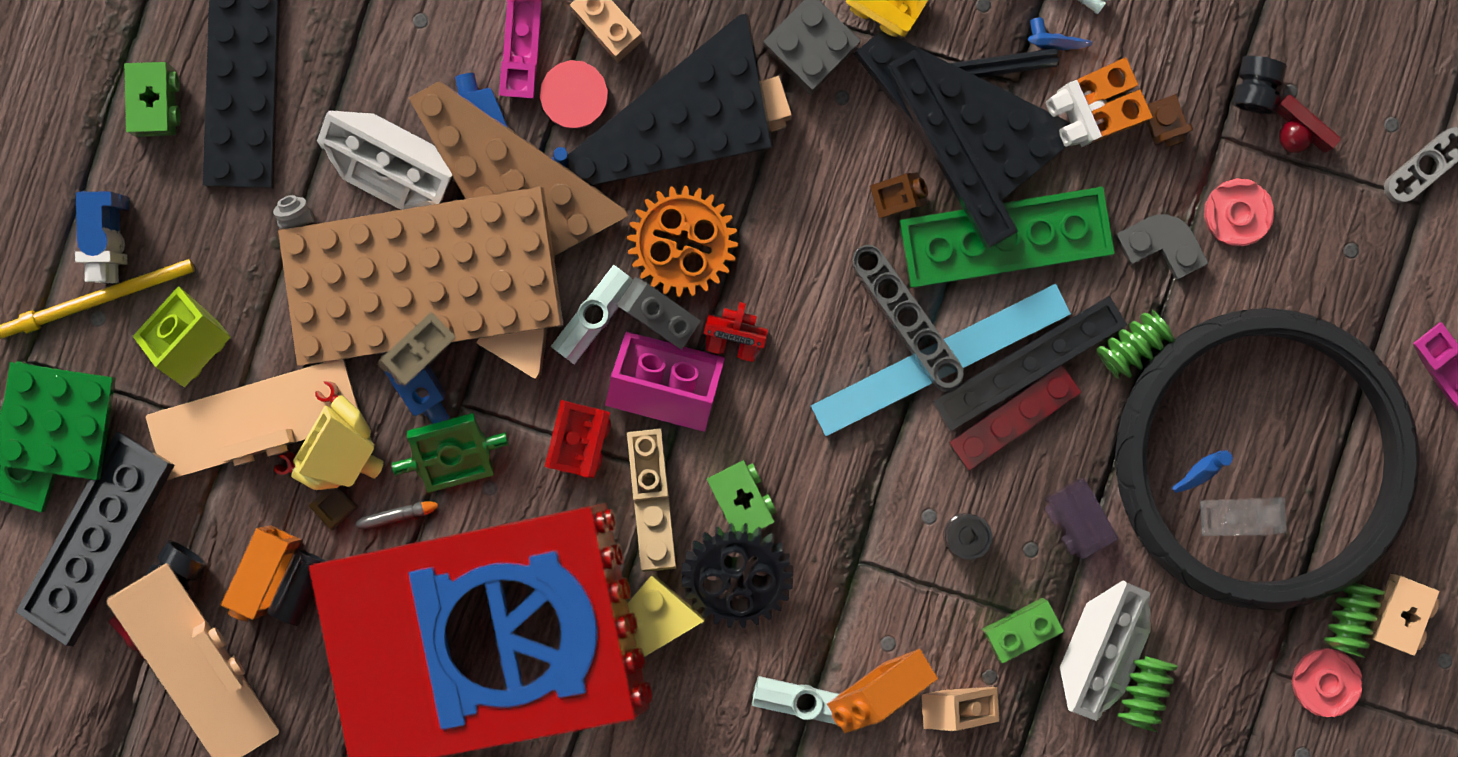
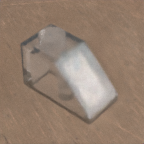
[1200,497,1286,536]

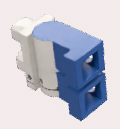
[75,192,129,283]

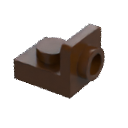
[1146,94,1193,148]
[870,172,928,218]

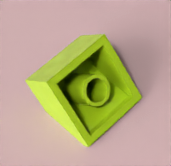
[133,286,231,388]

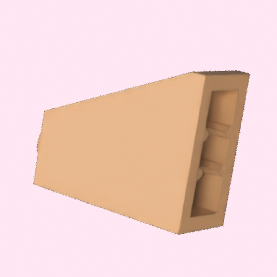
[476,328,547,380]

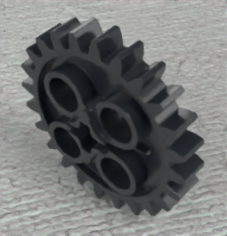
[681,523,793,628]

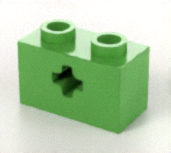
[124,62,181,137]
[707,460,777,533]
[982,598,1064,663]

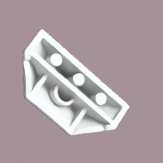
[317,111,452,210]
[1060,581,1151,721]

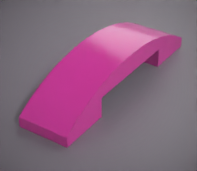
[499,0,542,99]
[1413,322,1458,412]

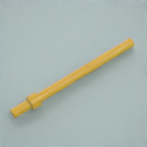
[0,259,195,339]

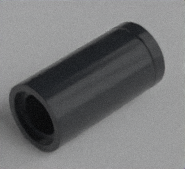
[267,548,325,626]

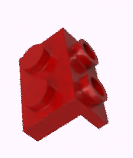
[544,400,611,479]

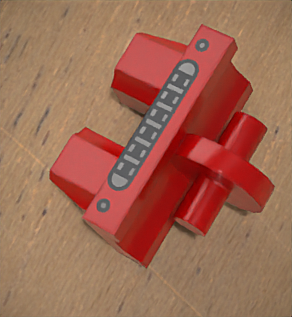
[703,302,768,362]

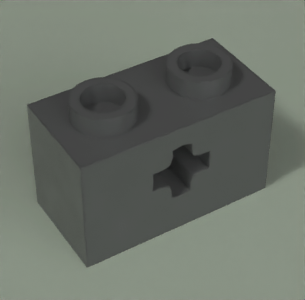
[616,277,701,349]

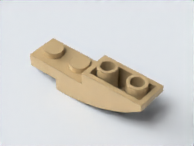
[627,429,676,572]

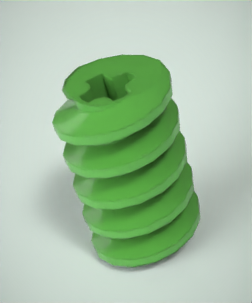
[1097,310,1175,379]
[1324,583,1385,658]
[1118,655,1178,732]

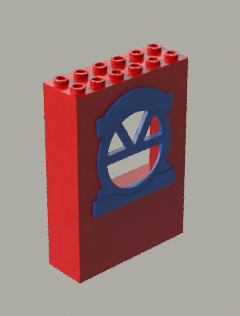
[309,502,652,757]

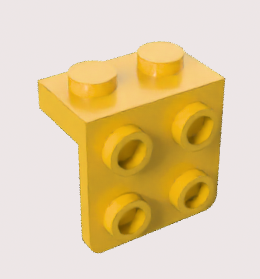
[845,0,928,37]

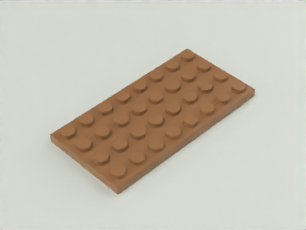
[278,187,564,366]

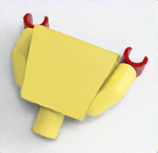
[274,381,383,490]

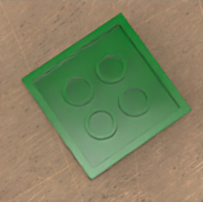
[0,362,116,480]

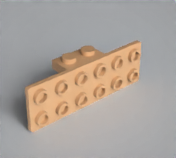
[146,359,359,480]
[107,564,279,757]

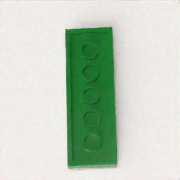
[899,187,1115,288]

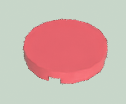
[540,60,608,129]
[1204,178,1274,247]
[1292,648,1362,717]

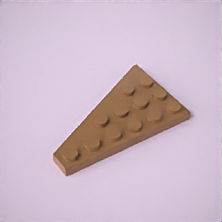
[409,81,628,256]

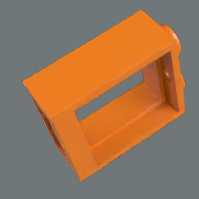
[221,525,302,622]
[827,649,938,733]

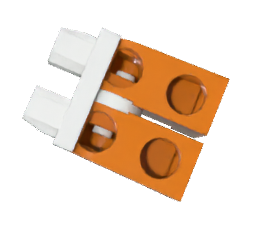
[1046,57,1153,147]

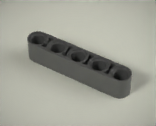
[853,245,963,392]

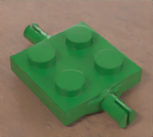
[392,413,509,493]

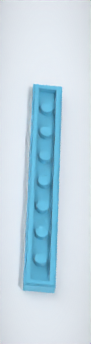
[811,284,1071,436]

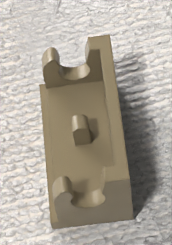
[377,312,456,386]

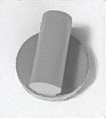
[273,195,314,230]

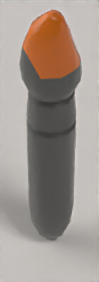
[356,501,438,529]

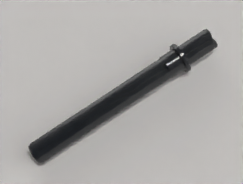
[877,49,1059,92]

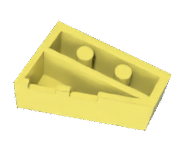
[628,574,705,657]

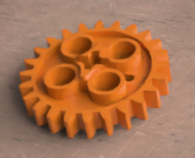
[627,186,738,298]

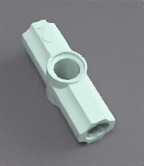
[551,265,633,365]
[752,676,839,725]

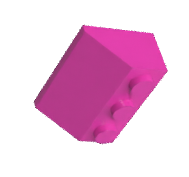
[605,331,725,432]

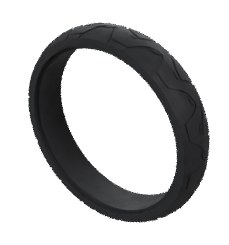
[1115,308,1420,610]

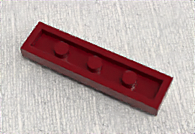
[948,365,1081,471]

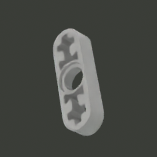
[1384,127,1458,203]

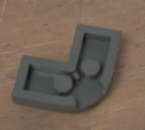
[1114,214,1209,280]

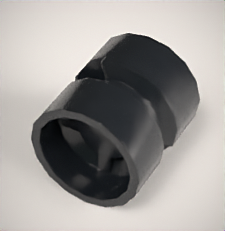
[1232,56,1287,114]
[943,513,993,559]
[144,540,206,592]

